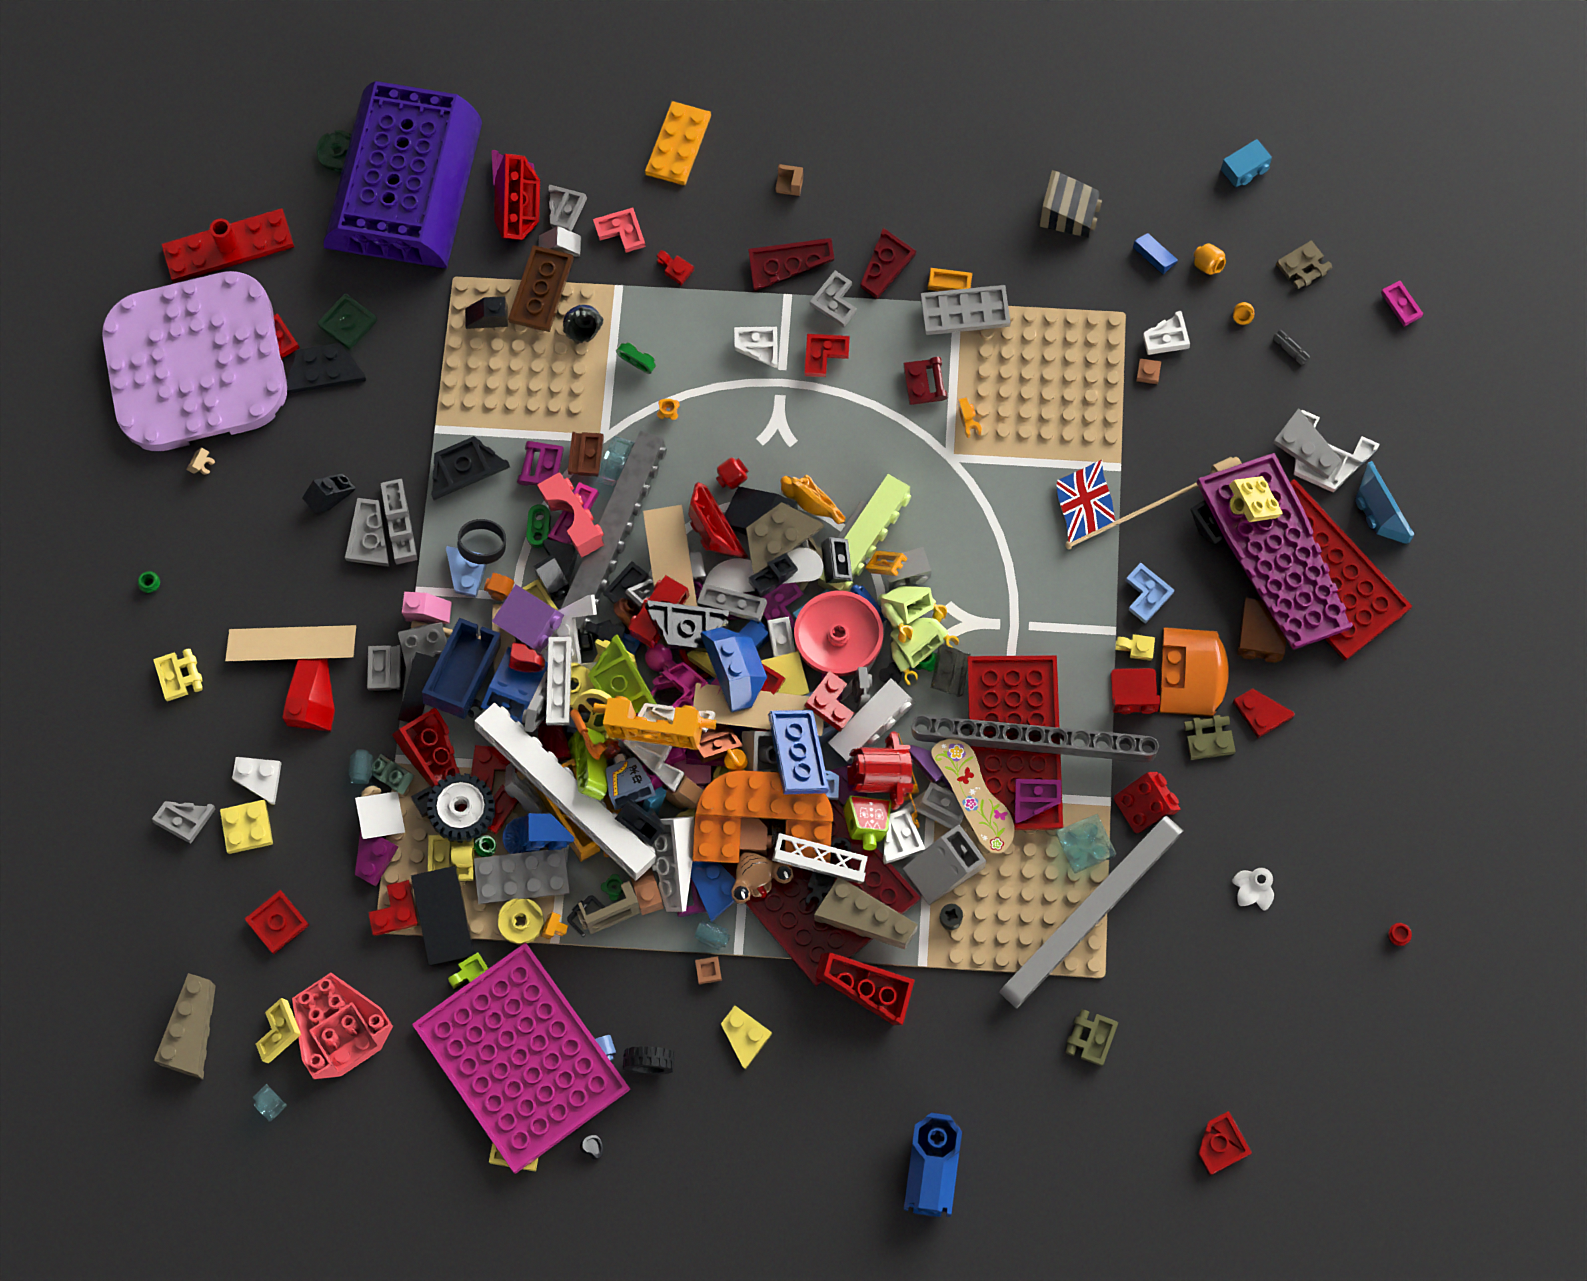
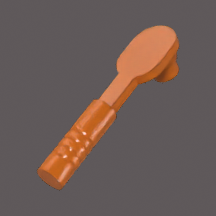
[570,709,606,760]

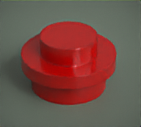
[1388,923,1412,946]

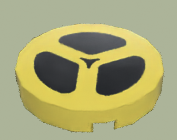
[573,689,612,731]

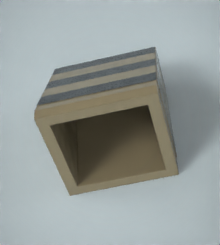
[1040,170,1102,238]

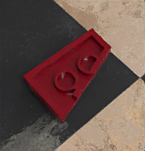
[861,228,916,299]

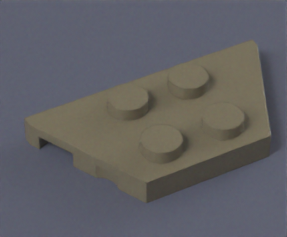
[746,503,825,574]

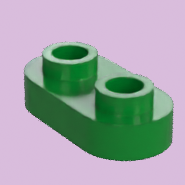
[616,342,656,374]
[526,504,551,548]

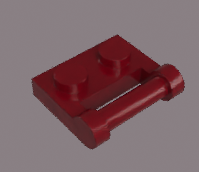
[903,357,948,405]

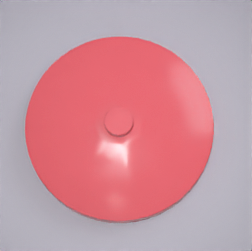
[794,591,883,677]

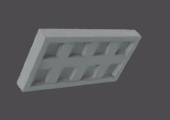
[921,285,1010,335]
[474,848,570,905]

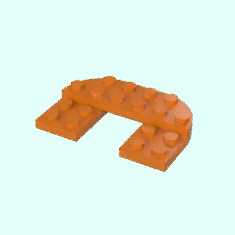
[692,771,833,867]

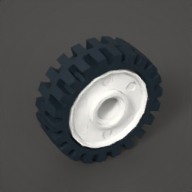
[427,773,495,843]

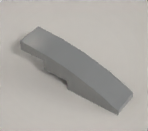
[381,479,418,564]

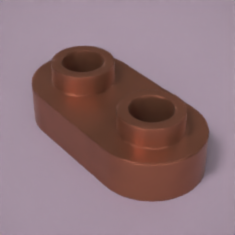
[613,598,639,628]

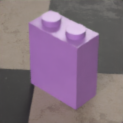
[492,584,564,653]

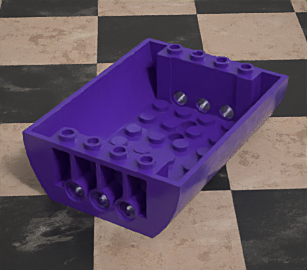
[324,81,482,269]

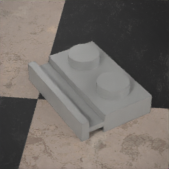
[367,645,402,691]
[852,667,872,712]
[916,782,965,829]

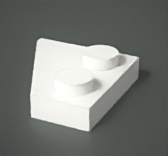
[734,327,778,368]
[883,808,925,864]

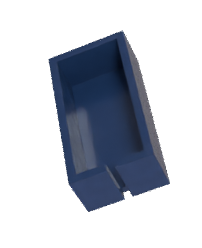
[422,618,501,719]

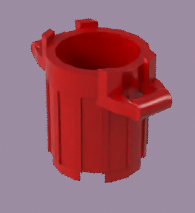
[847,731,914,810]

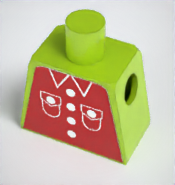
[843,796,891,850]

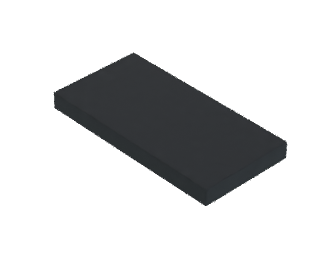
[411,866,475,965]

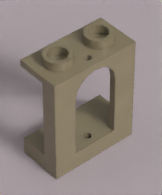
[577,881,641,934]

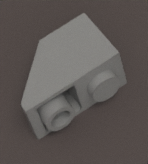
[887,547,931,590]

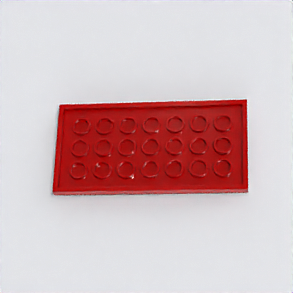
[1290,479,1413,661]
[967,655,1063,831]

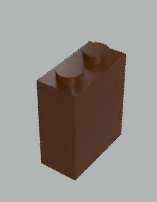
[1237,598,1286,663]

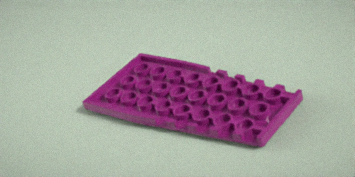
[1196,453,1353,649]

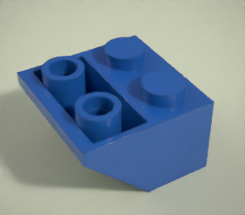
[519,813,574,851]

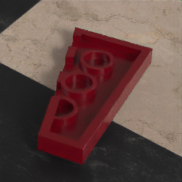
[748,238,834,291]

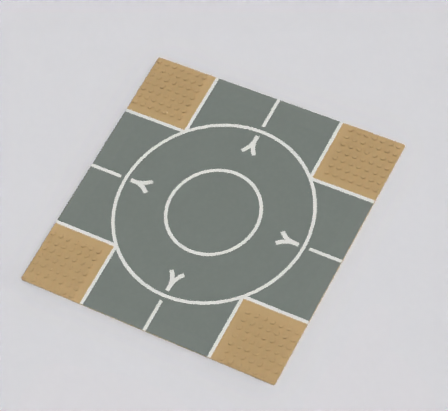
[377,277,1126,978]

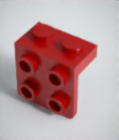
[1111,668,1160,714]
[1114,772,1181,833]

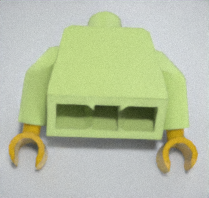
[878,586,947,643]
[890,617,959,685]

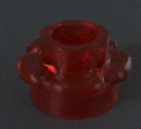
[602,738,620,759]

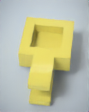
[1115,634,1155,661]

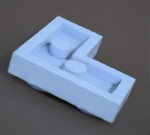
[1126,563,1174,624]

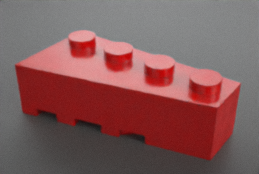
[815,953,915,1025]

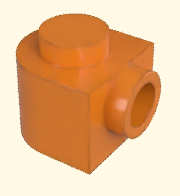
[484,572,515,602]

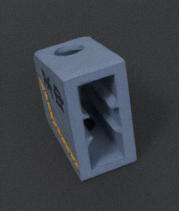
[606,754,656,810]

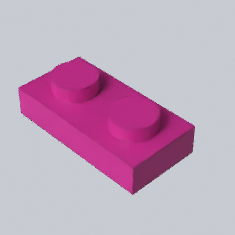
[1381,281,1423,326]

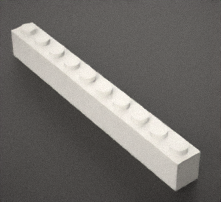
[475,703,656,881]

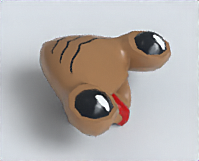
[731,852,793,904]

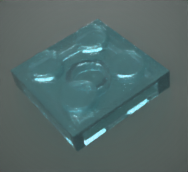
[1056,814,1117,874]

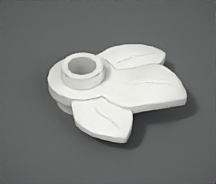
[1232,868,1274,911]

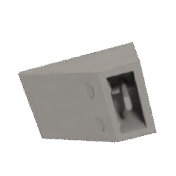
[903,824,986,905]

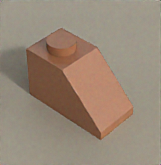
[739,817,772,856]
[630,867,664,915]

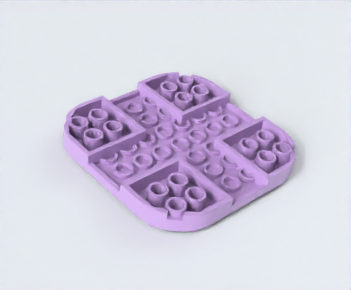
[102,271,287,451]

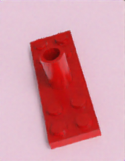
[162,208,294,283]

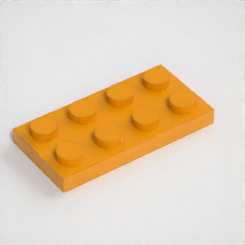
[645,101,711,186]

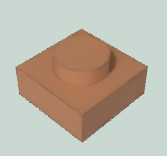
[1136,359,1161,385]
[695,956,722,985]

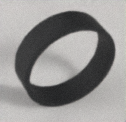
[457,519,506,564]

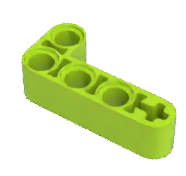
[567,727,608,800]

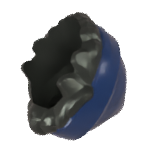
[563,305,604,344]

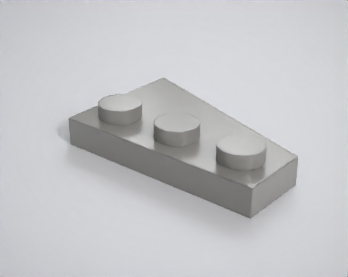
[1273,408,1341,479]
[345,498,389,566]
[522,671,548,732]

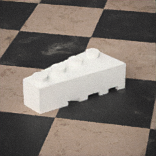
[828,679,916,764]

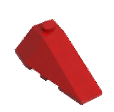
[283,658,335,732]
[392,708,460,788]

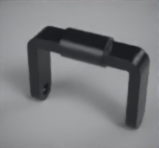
[567,895,605,938]

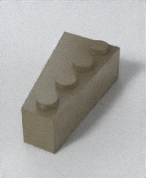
[814,877,918,950]
[154,973,216,1079]

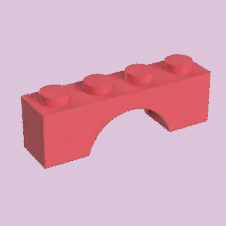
[537,472,604,558]

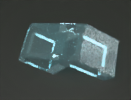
[597,436,635,488]

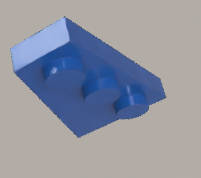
[691,861,736,922]

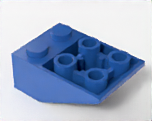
[481,647,548,725]

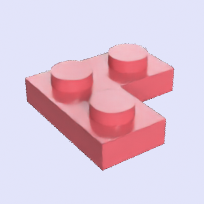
[593,208,646,253]

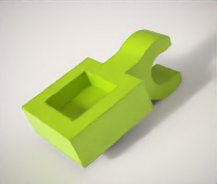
[448,952,488,989]

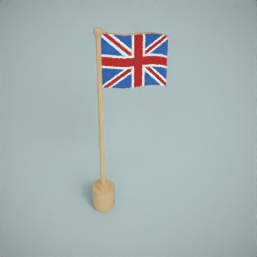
[1056,457,1242,550]

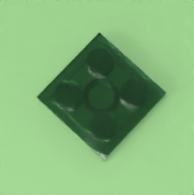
[317,293,378,350]

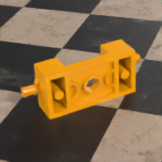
[593,696,716,750]

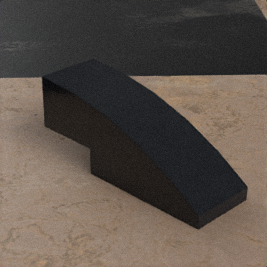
[398,652,437,723]

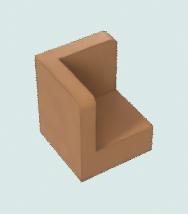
[776,164,803,196]

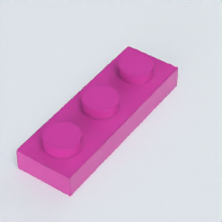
[548,482,599,544]

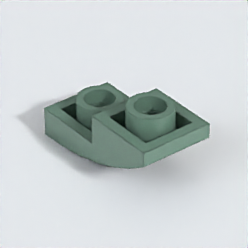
[369,754,415,794]

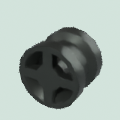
[940,904,963,930]

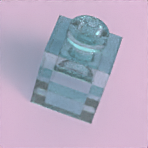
[253,1084,287,1122]

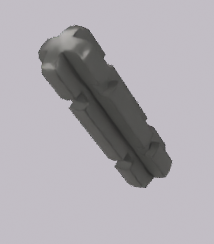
[1273,330,1310,365]

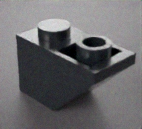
[302,473,356,513]

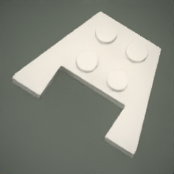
[1294,410,1380,493]
[536,594,598,671]
[624,703,715,792]

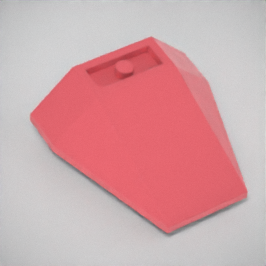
[292,973,393,1079]

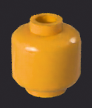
[1194,243,1226,275]

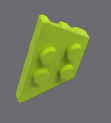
[588,635,657,713]

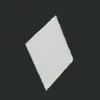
[355,792,405,839]

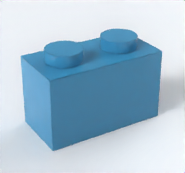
[1221,139,1272,188]

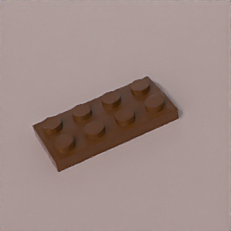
[508,245,574,332]

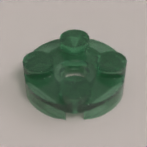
[316,130,351,171]

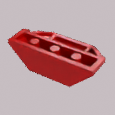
[494,154,540,240]
[688,482,748,559]

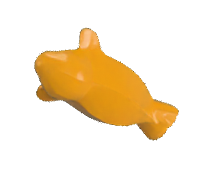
[780,475,846,524]

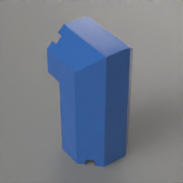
[904,1113,962,1217]

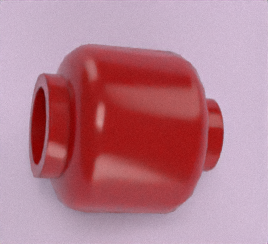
[716,457,749,490]

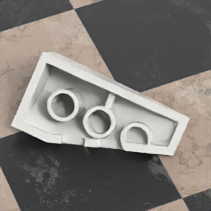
[644,817,694,912]

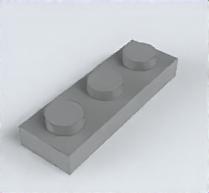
[697,584,767,622]

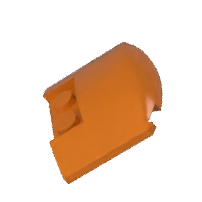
[1159,628,1229,717]

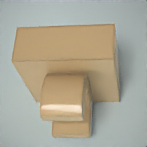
[186,448,215,475]

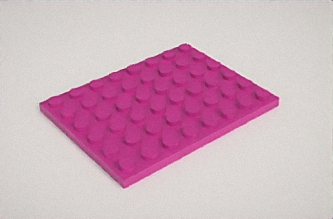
[412,942,631,1174]

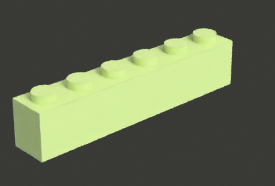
[818,474,911,592]

